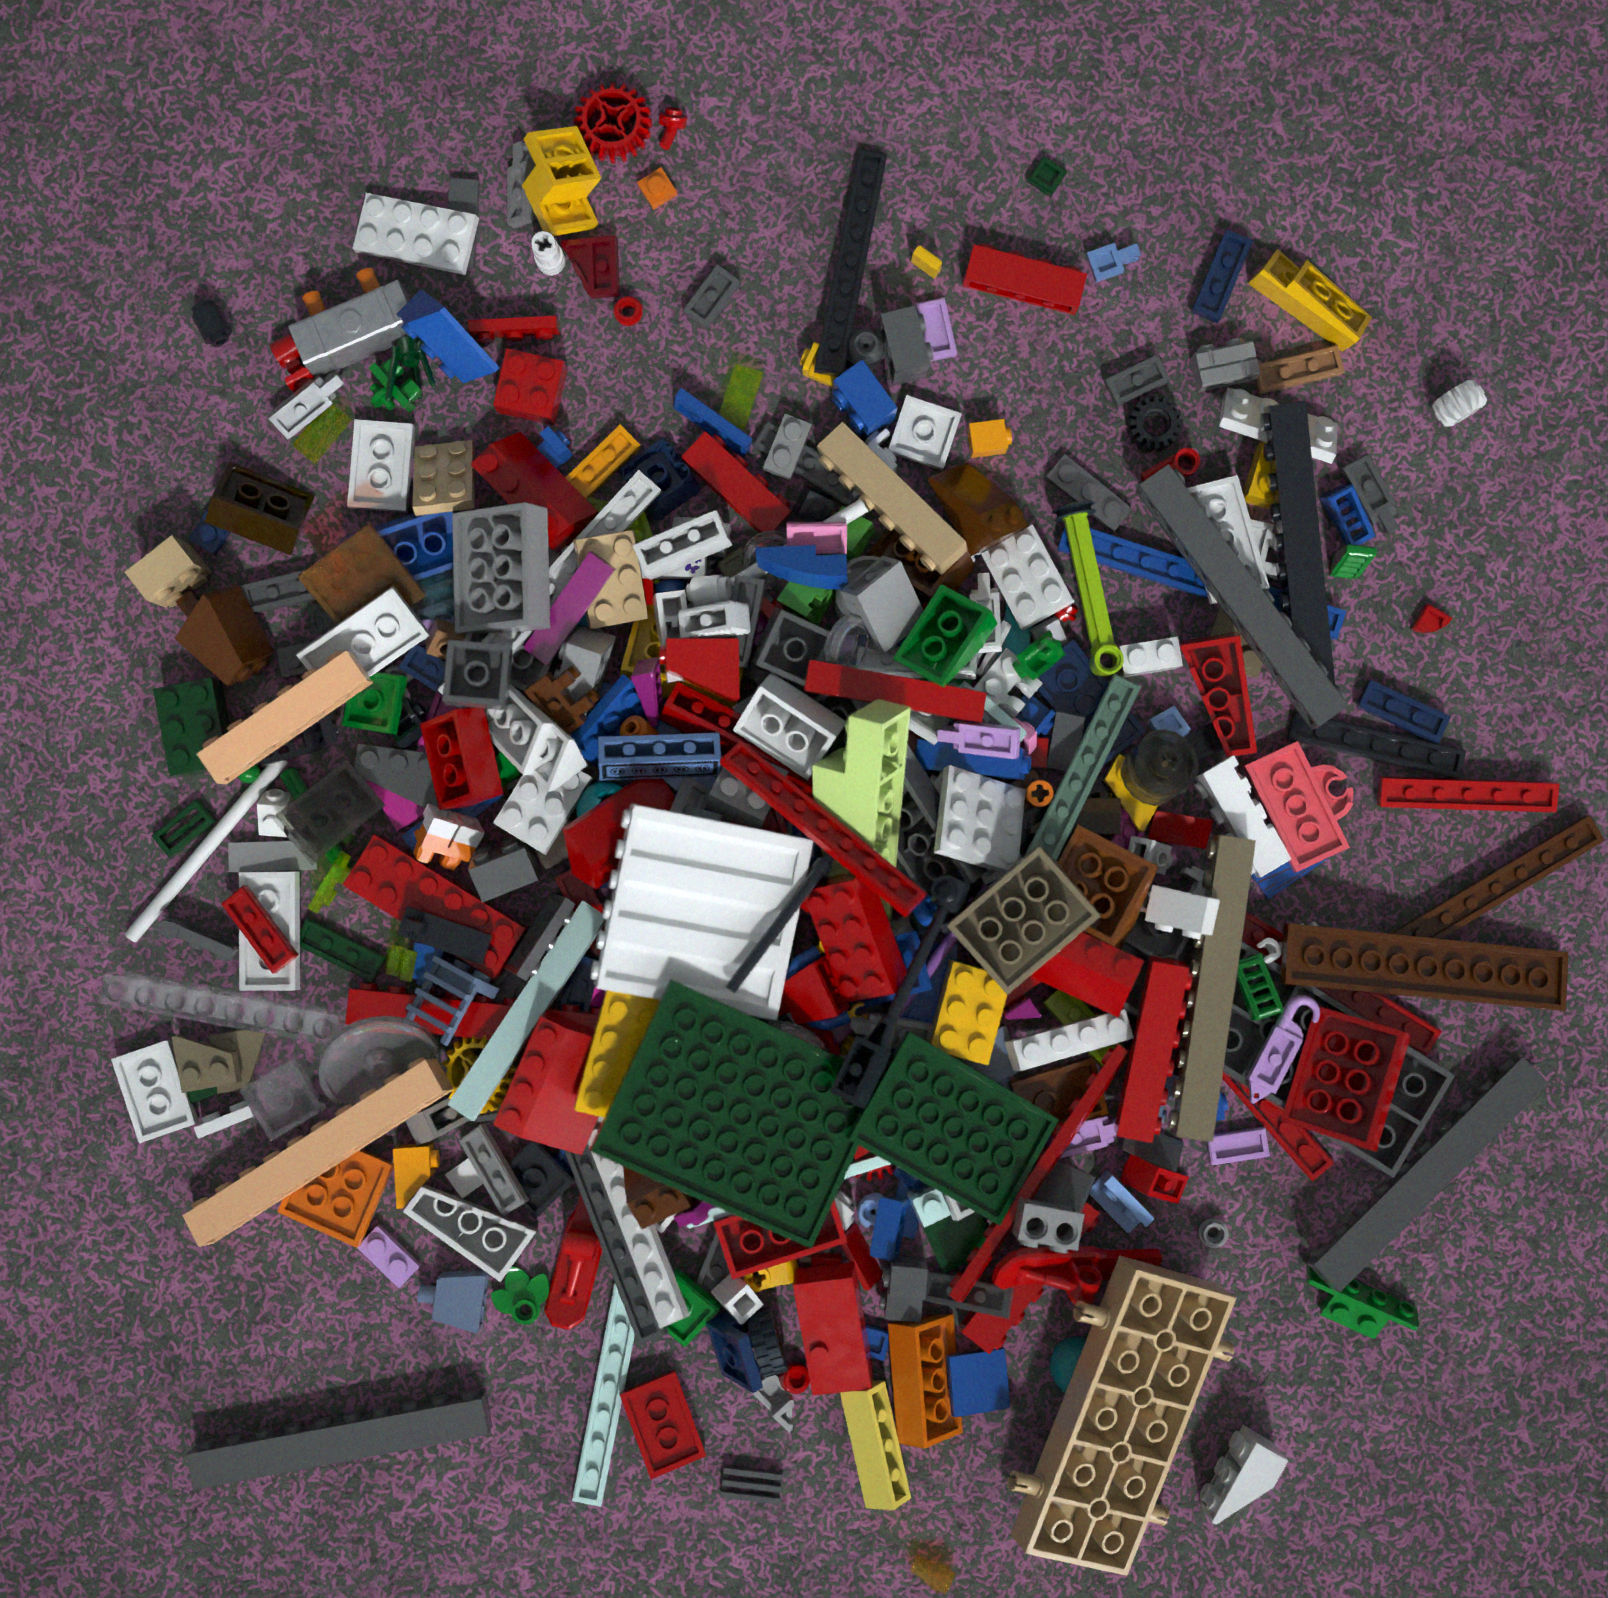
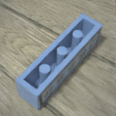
[598,733,721,781]

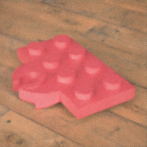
[1243,741,1354,873]

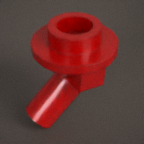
[659,107,688,150]

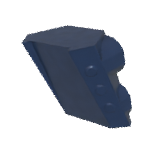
[618,437,701,520]

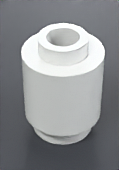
[686,574,732,607]

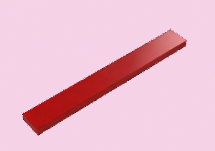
[720,740,926,917]
[1242,911,1442,1056]
[1222,1073,1335,1182]

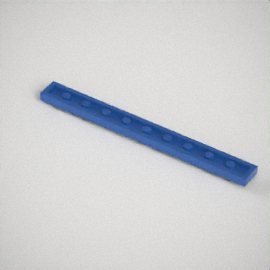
[1057,525,1346,640]

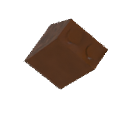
[174,584,274,686]

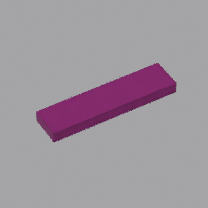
[523,551,616,666]

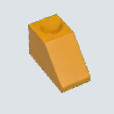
[393,1142,440,1209]

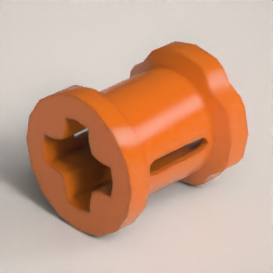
[1025,780,1054,807]

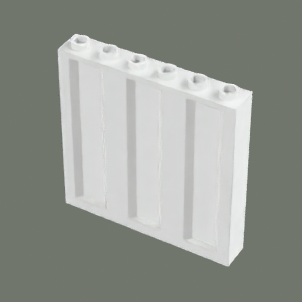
[590,803,814,1020]

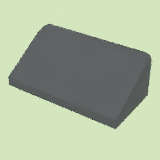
[1118,1132,1184,1172]

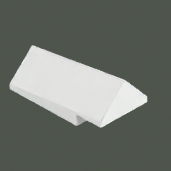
[484,684,587,791]

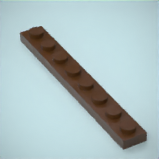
[1389,815,1605,939]

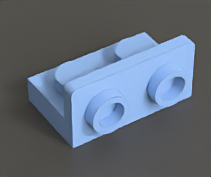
[1089,1170,1155,1233]

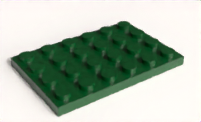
[846,1030,1059,1226]

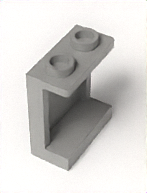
[840,556,924,654]

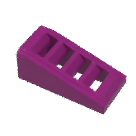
[631,657,663,727]

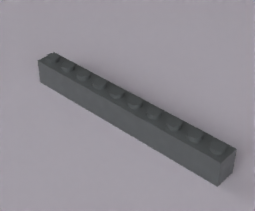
[1135,464,1348,730]
[1307,1057,1549,1292]
[187,1389,492,1490]

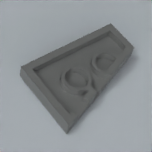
[354,744,438,808]

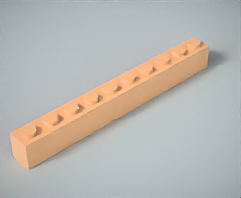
[183,1057,454,1247]

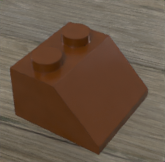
[623,1166,697,1229]

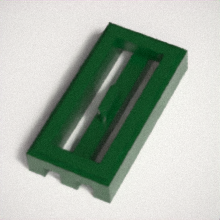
[151,798,217,858]

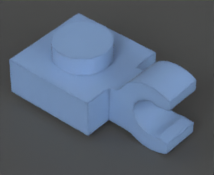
[1086,243,1141,283]

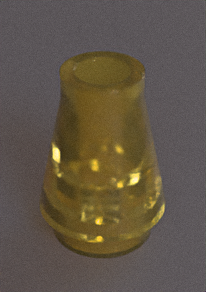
[910,1554,956,1595]

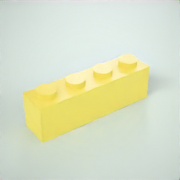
[840,1381,911,1510]

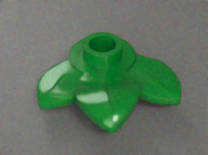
[491,1266,550,1325]

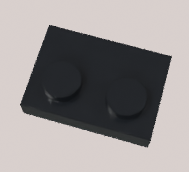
[244,702,339,766]

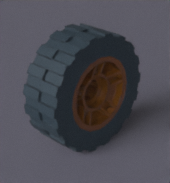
[747,1306,788,1378]

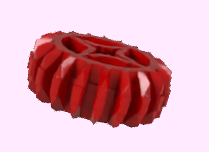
[573,81,652,164]

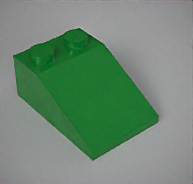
[893,584,998,688]

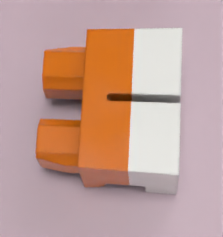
[413,803,485,871]

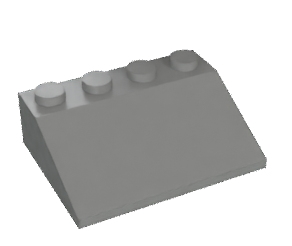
[452,502,550,634]

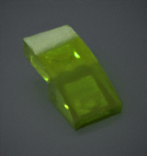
[384,942,418,981]

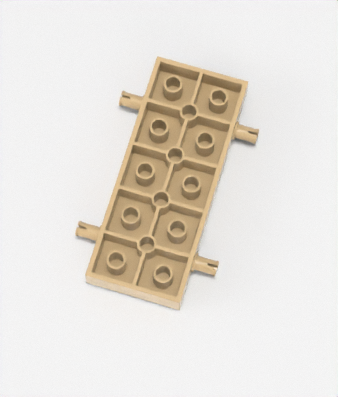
[1007,1255,1236,1576]

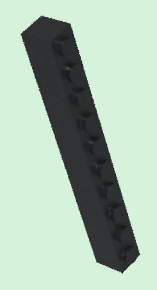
[1260,400,1335,686]

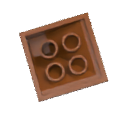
[1058,825,1158,950]

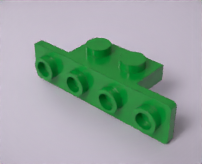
[1306,1264,1419,1339]

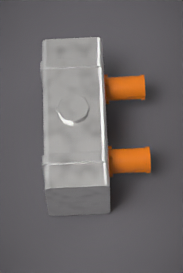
[288,268,410,377]

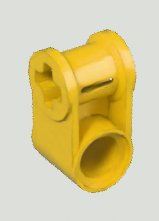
[744,1259,799,1292]

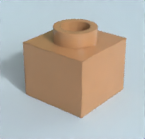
[425,618,465,660]

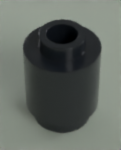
[192,300,232,346]

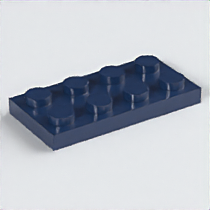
[1037,639,1147,765]

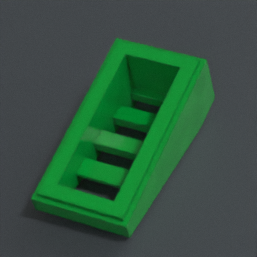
[1329,544,1377,579]
[1236,953,1284,1021]

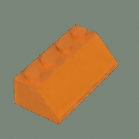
[888,1314,963,1449]

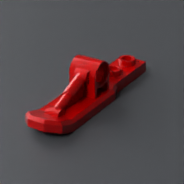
[544,1193,602,1330]
[992,1246,1163,1305]

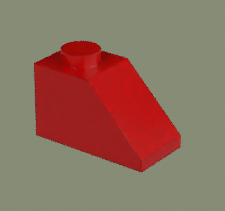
[1120,1154,1189,1204]

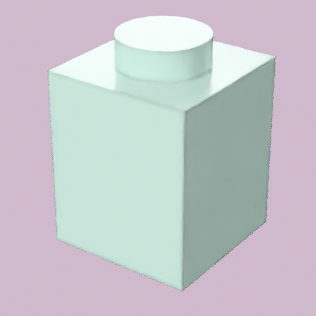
[907,1184,951,1227]

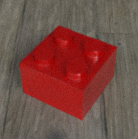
[493,348,568,426]

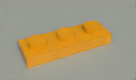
[565,424,641,500]

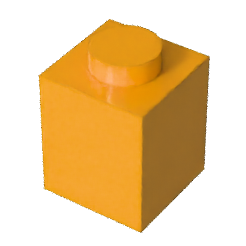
[967,419,1012,458]

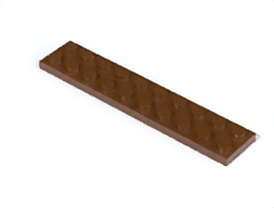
[1281,923,1568,1011]

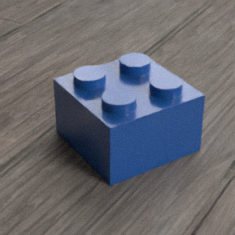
[831,359,897,440]

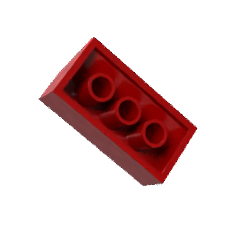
[470,432,599,554]
[562,778,675,889]
[1030,932,1144,1017]

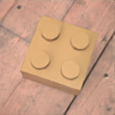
[124,535,212,608]

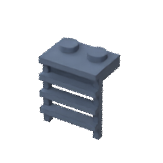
[403,955,499,1046]

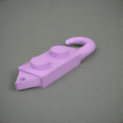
[1246,995,1320,1104]

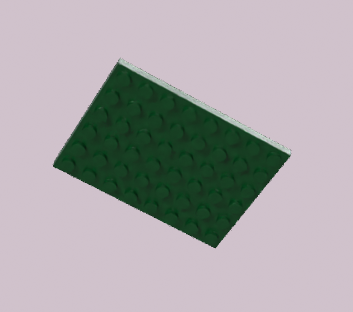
[589,979,862,1249]

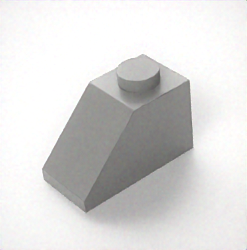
[406,1098,469,1146]

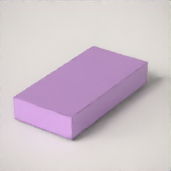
[916,297,957,361]
[1206,1126,1270,1165]

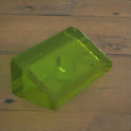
[292,404,352,465]

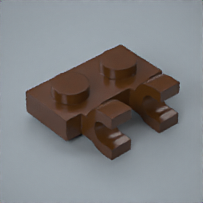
[524,664,600,734]

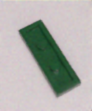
[300,917,387,983]

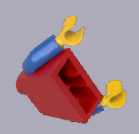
[778,941,868,1031]

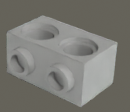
[1012,1197,1085,1253]

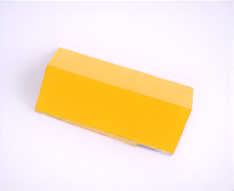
[1248,249,1372,352]

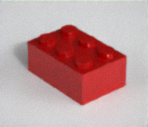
[420,708,503,811]

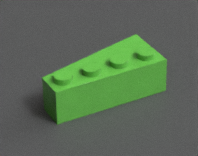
[776,506,876,626]

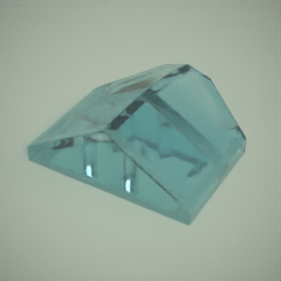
[410,568,455,620]

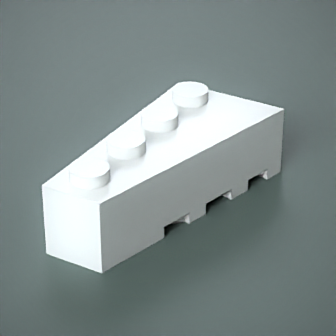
[1194,755,1291,878]
[403,1184,538,1282]

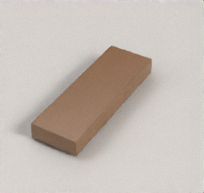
[1254,344,1345,396]

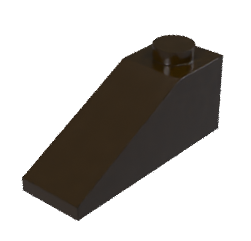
[1028,792,1121,835]

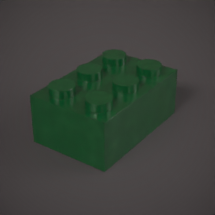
[153,677,230,778]

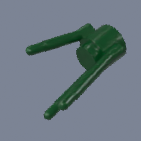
[385,336,436,401]

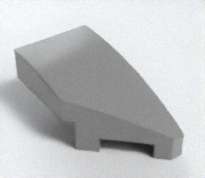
[751,1374,794,1433]

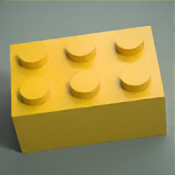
[929,959,1007,1065]

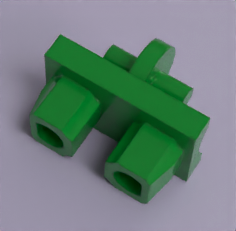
[368,357,423,413]
[1012,630,1066,681]

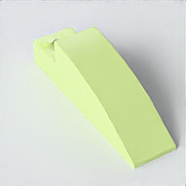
[812,699,911,923]

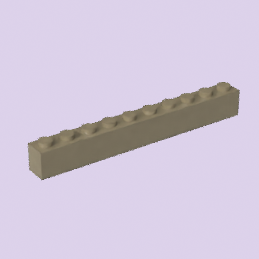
[1167,835,1256,1142]

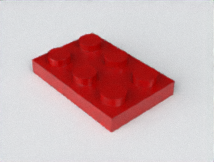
[619,1369,706,1480]

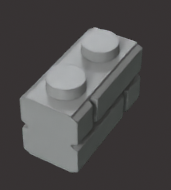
[1190,338,1260,392]

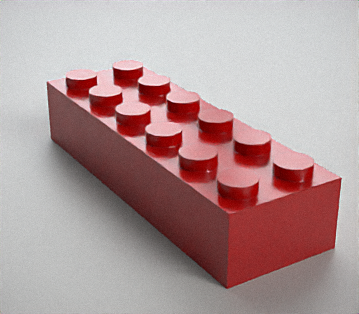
[343,834,529,979]

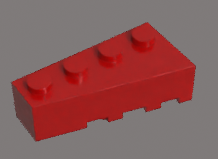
[1179,632,1257,757]

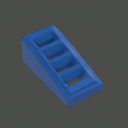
[1319,484,1375,545]

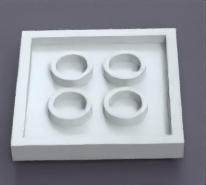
[934,765,1026,873]

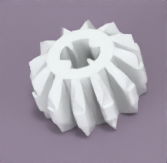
[1432,380,1487,426]

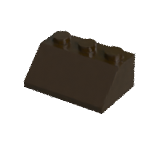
[205,462,315,555]

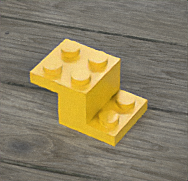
[522,126,601,236]

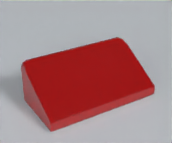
[1147,810,1213,849]
[841,1224,882,1291]

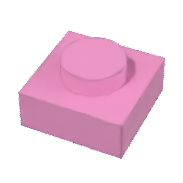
[1012,716,1037,755]

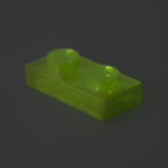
[719,364,764,430]
[307,851,352,914]

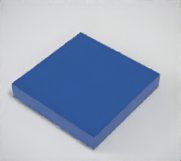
[946,1346,1010,1417]

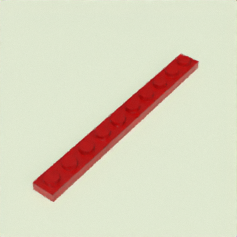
[949,1045,1130,1303]

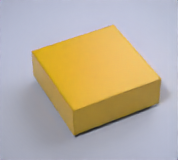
[911,245,942,279]

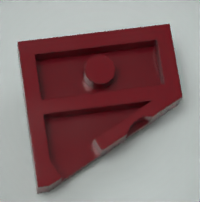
[561,235,620,299]

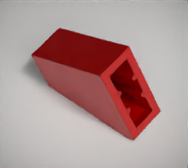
[659,638,739,701]

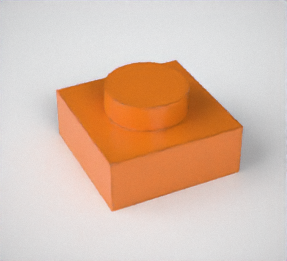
[637,167,677,210]

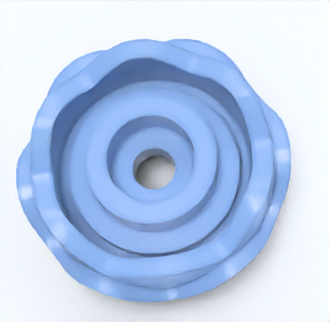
[857,1193,884,1231]

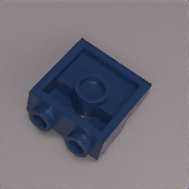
[706,1312,763,1394]

